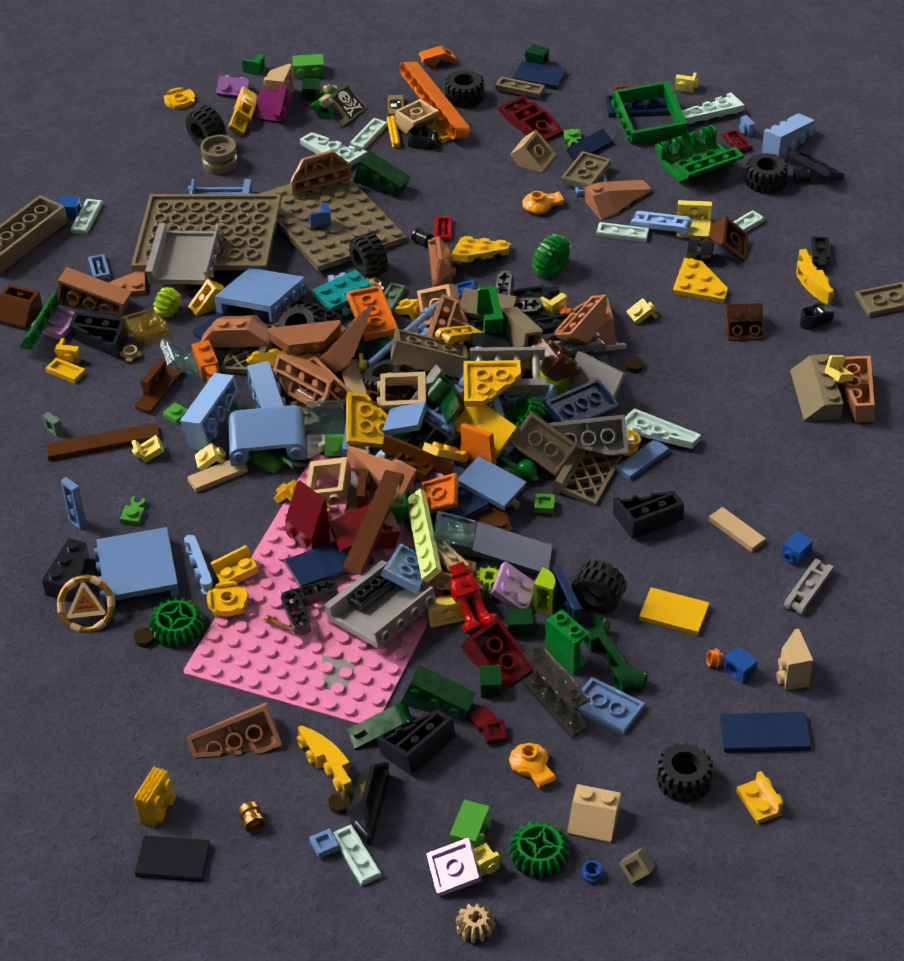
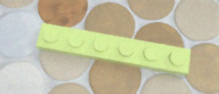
[407,488,442,583]

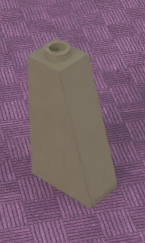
[501,307,543,362]

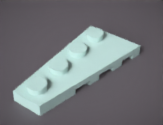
[682,92,745,124]
[300,132,367,166]
[625,408,701,449]

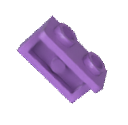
[216,75,252,98]

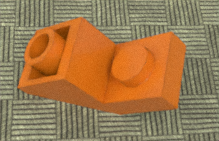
[419,46,457,68]

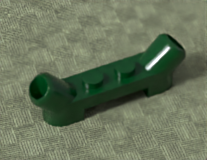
[583,617,648,691]

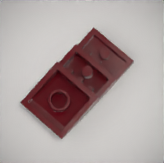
[498,95,564,141]

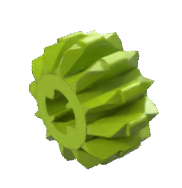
[153,287,182,318]
[474,565,499,599]

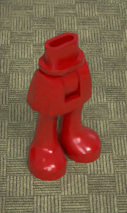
[449,562,498,634]

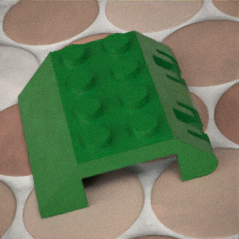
[655,125,744,182]

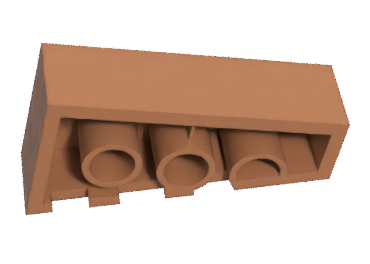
[57,267,131,316]
[838,355,875,422]

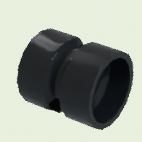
[687,237,714,263]

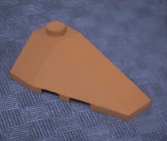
[585,180,651,220]
[318,305,373,373]
[347,446,417,505]
[186,702,282,758]

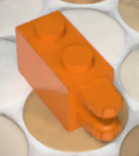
[191,340,220,382]

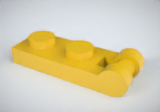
[435,325,483,345]
[422,441,469,463]

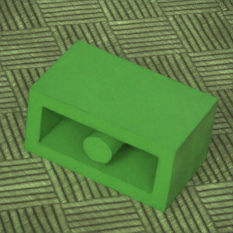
[292,54,324,78]
[450,799,492,849]

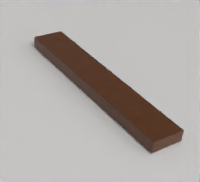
[45,423,160,461]
[343,470,405,575]

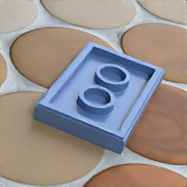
[459,456,526,510]
[380,544,424,594]
[569,677,646,735]

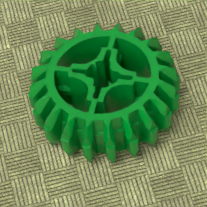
[532,234,572,279]
[504,395,547,432]
[149,597,205,647]
[509,820,570,878]

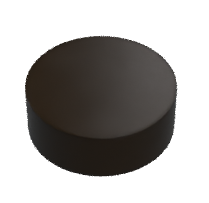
[625,356,644,373]
[134,628,155,648]
[328,792,351,814]

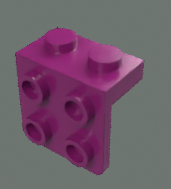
[254,86,291,123]

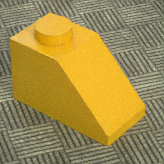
[188,279,225,316]

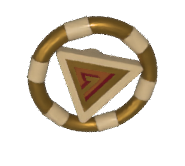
[57,575,116,633]

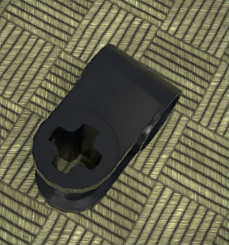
[408,128,439,150]
[799,302,834,330]

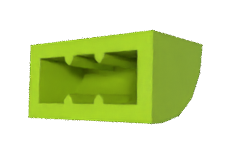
[533,567,556,616]

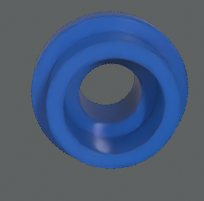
[581,860,604,883]

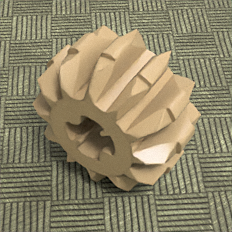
[456,903,495,944]

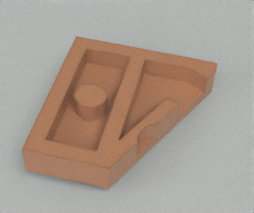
[110,270,146,295]

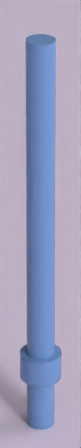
[367,301,439,366]

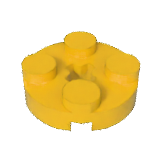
[207,581,248,617]

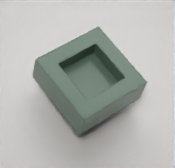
[42,412,62,437]

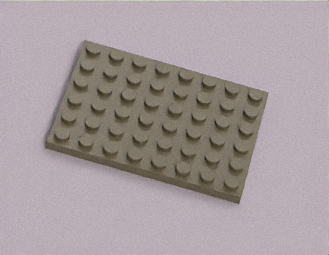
[260,178,407,272]
[131,194,282,270]

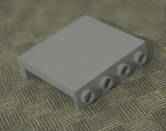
[145,223,224,285]
[324,560,436,649]

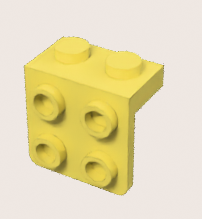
[676,200,712,239]

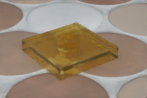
[121,308,170,342]

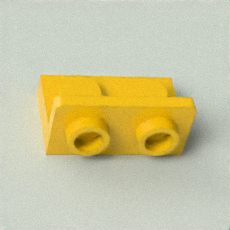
[211,545,260,583]
[736,771,784,824]

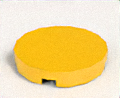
[164,87,195,109]

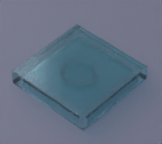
[159,339,200,378]
[306,400,345,435]
[434,511,476,548]

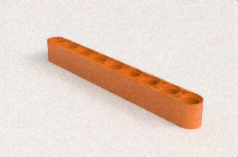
[400,62,470,139]

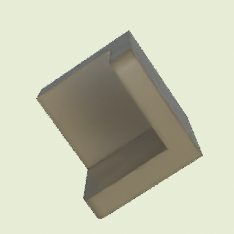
[619,847,655,884]

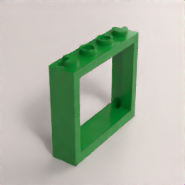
[611,81,688,144]

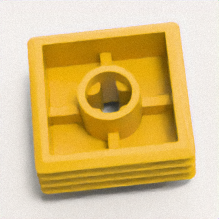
[134,766,176,828]

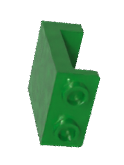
[476,286,503,333]
[546,610,589,675]

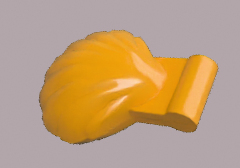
[523,191,565,215]
[509,743,556,788]

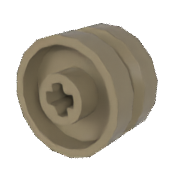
[200,135,238,175]

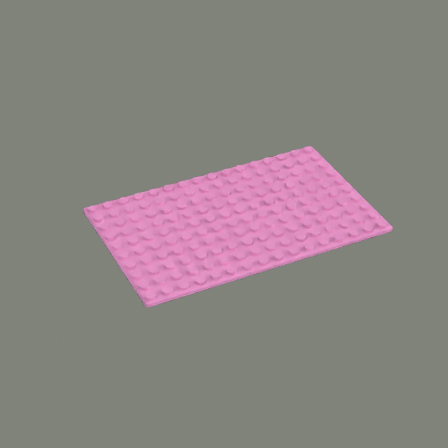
[184,454,489,724]

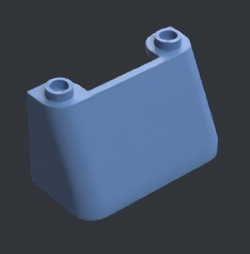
[229,405,307,466]

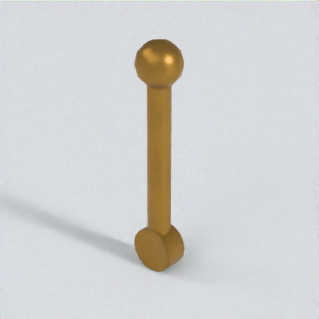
[264,615,294,633]

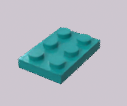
[312,270,373,312]

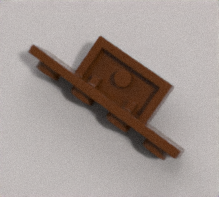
[135,358,186,413]
[382,435,454,481]
[345,468,371,514]

